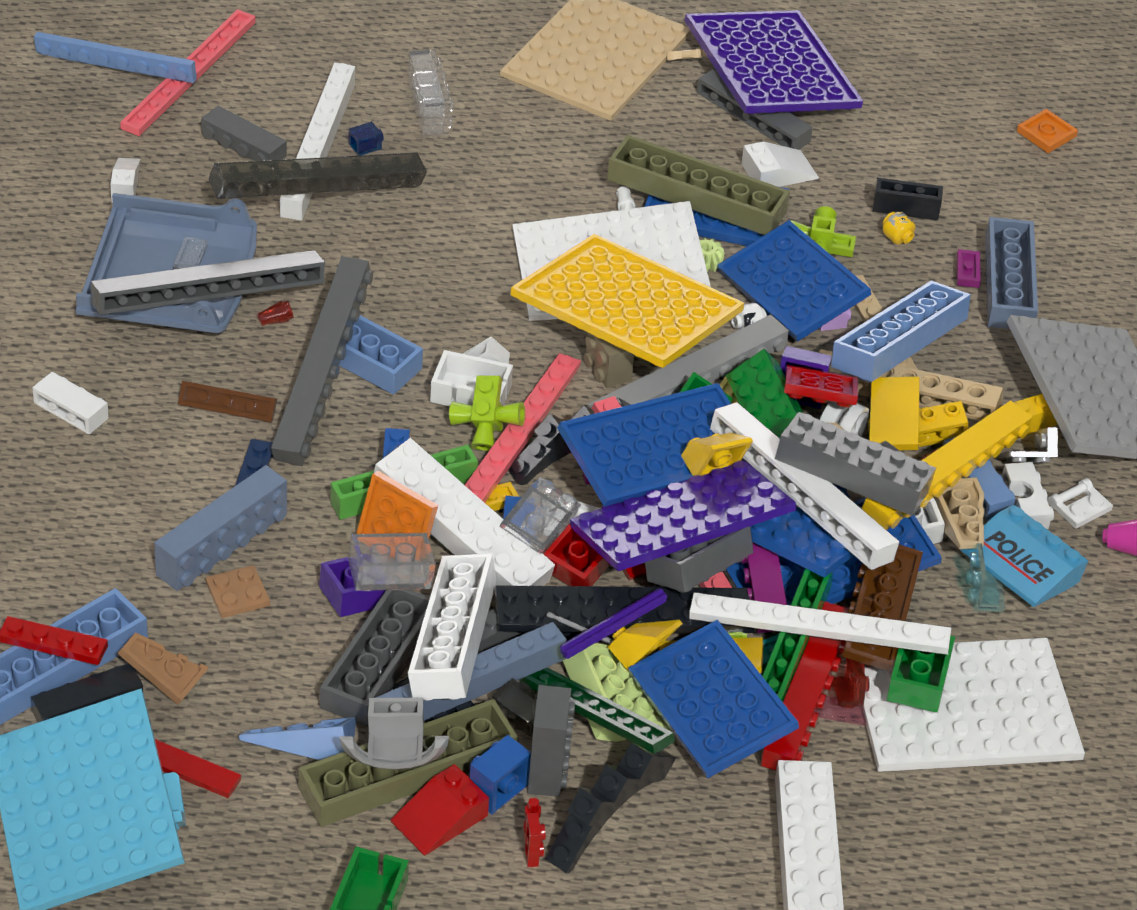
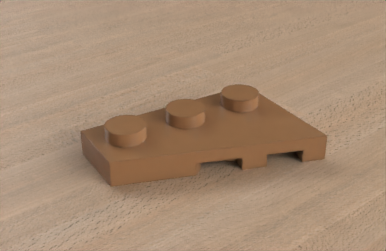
[117,632,209,705]

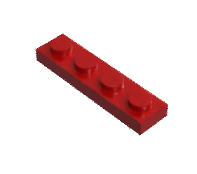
[0,616,108,665]

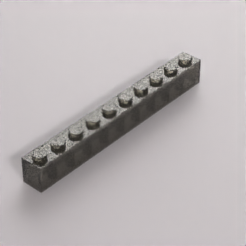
[208,152,427,199]

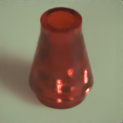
[257,300,294,326]

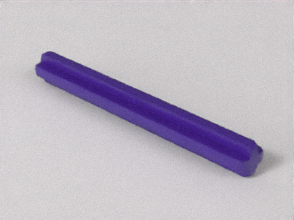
[559,588,667,659]

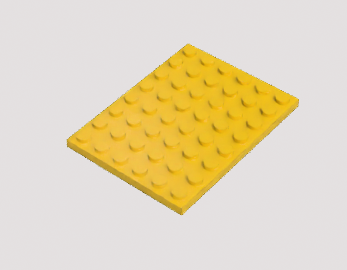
[510,234,744,368]

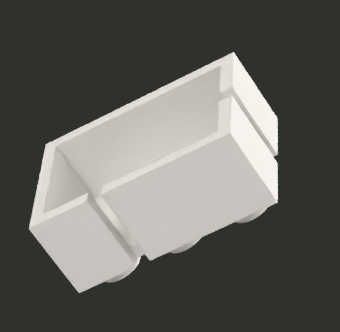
[430,350,513,406]

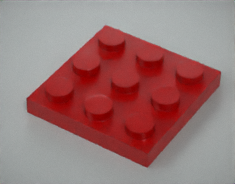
[784,365,858,407]

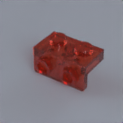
[831,658,870,708]

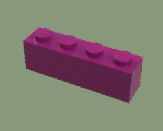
[741,542,787,633]

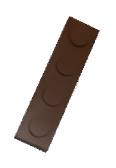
[178,381,277,422]

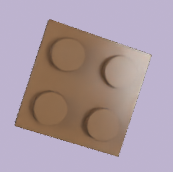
[205,565,270,618]

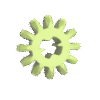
[699,237,725,272]

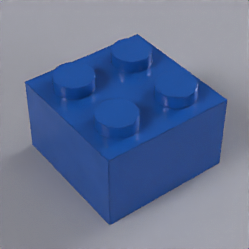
[470,735,531,815]

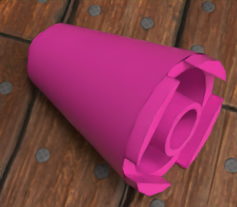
[1103,519,1137,557]

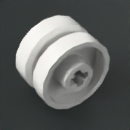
[820,401,870,437]

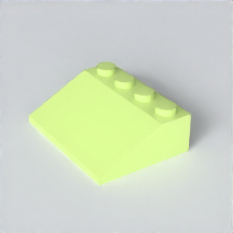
[563,643,671,742]

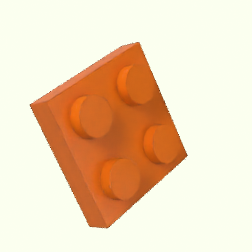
[1017,109,1078,153]

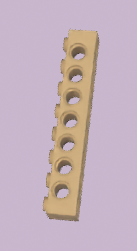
[819,349,1003,421]

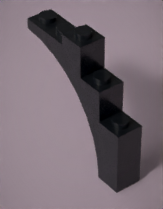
[509,397,631,486]
[545,742,676,873]

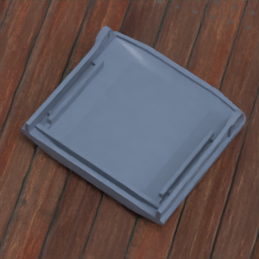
[76,193,257,333]

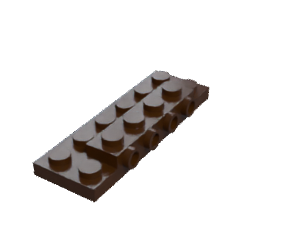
[842,544,923,672]

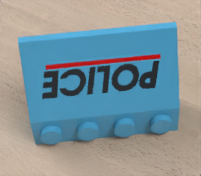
[960,505,1088,607]

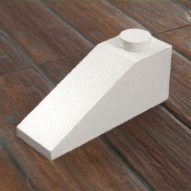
[111,158,141,203]

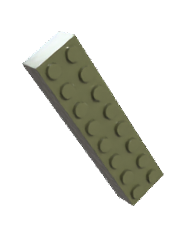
[607,134,790,235]
[299,699,518,827]

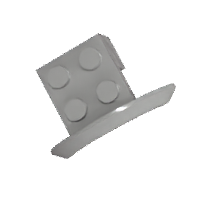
[340,698,449,770]

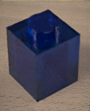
[348,121,384,157]

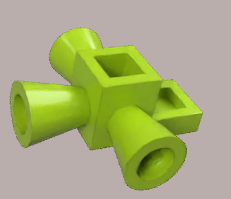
[790,206,856,257]
[449,375,525,451]

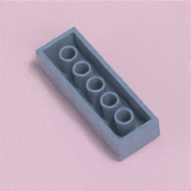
[985,217,1038,329]
[154,465,287,591]

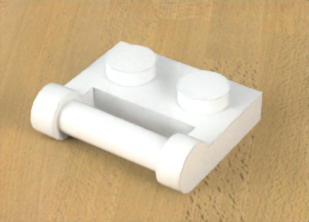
[1047,478,1113,529]

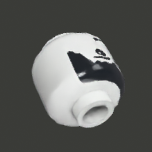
[731,303,767,330]

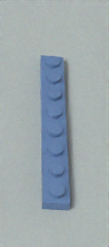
[34,32,197,83]

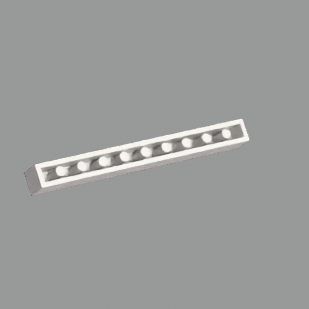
[280,62,355,221]
[710,402,899,570]

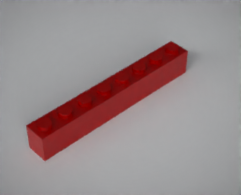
[761,602,848,771]

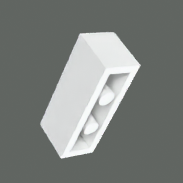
[33,372,108,434]

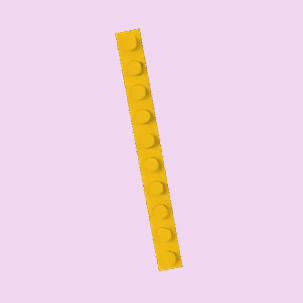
[862,400,1033,530]

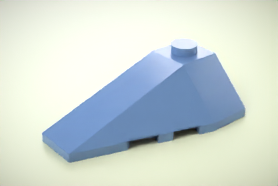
[239,717,356,760]

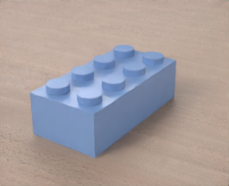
[339,315,423,395]

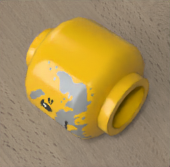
[883,212,915,245]

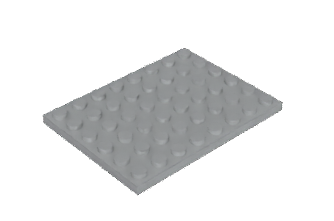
[1007,315,1137,459]

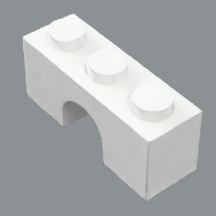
[1002,462,1054,529]

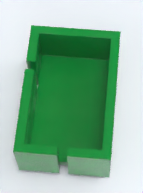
[330,846,409,910]

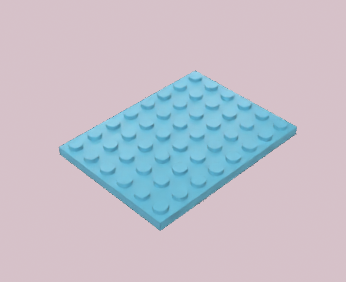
[0,689,185,910]

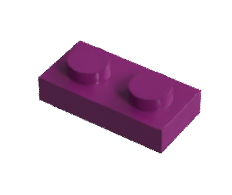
[956,249,981,288]

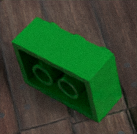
[887,635,955,713]

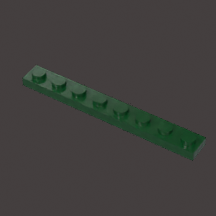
[519,667,675,754]

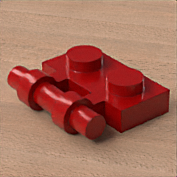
[523,798,546,867]

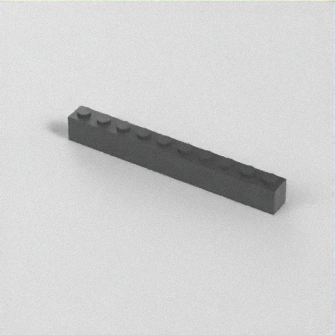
[91,250,325,315]
[271,256,373,466]

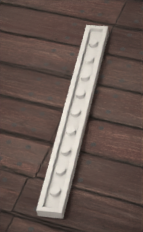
[690,593,951,654]

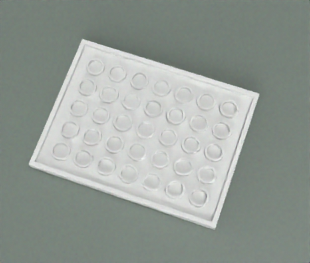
[512,201,711,321]
[849,638,1085,772]

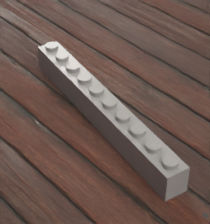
[587,315,789,409]

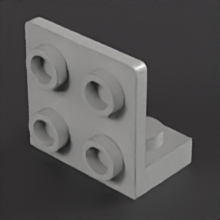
[1000,428,1057,463]

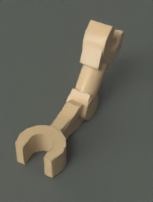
[667,49,706,60]

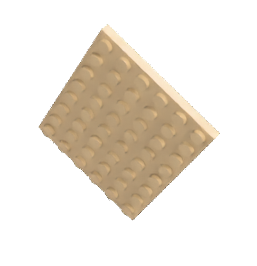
[500,0,691,121]

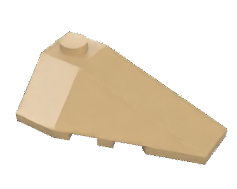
[934,477,984,549]

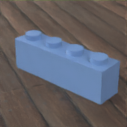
[943,437,1016,521]

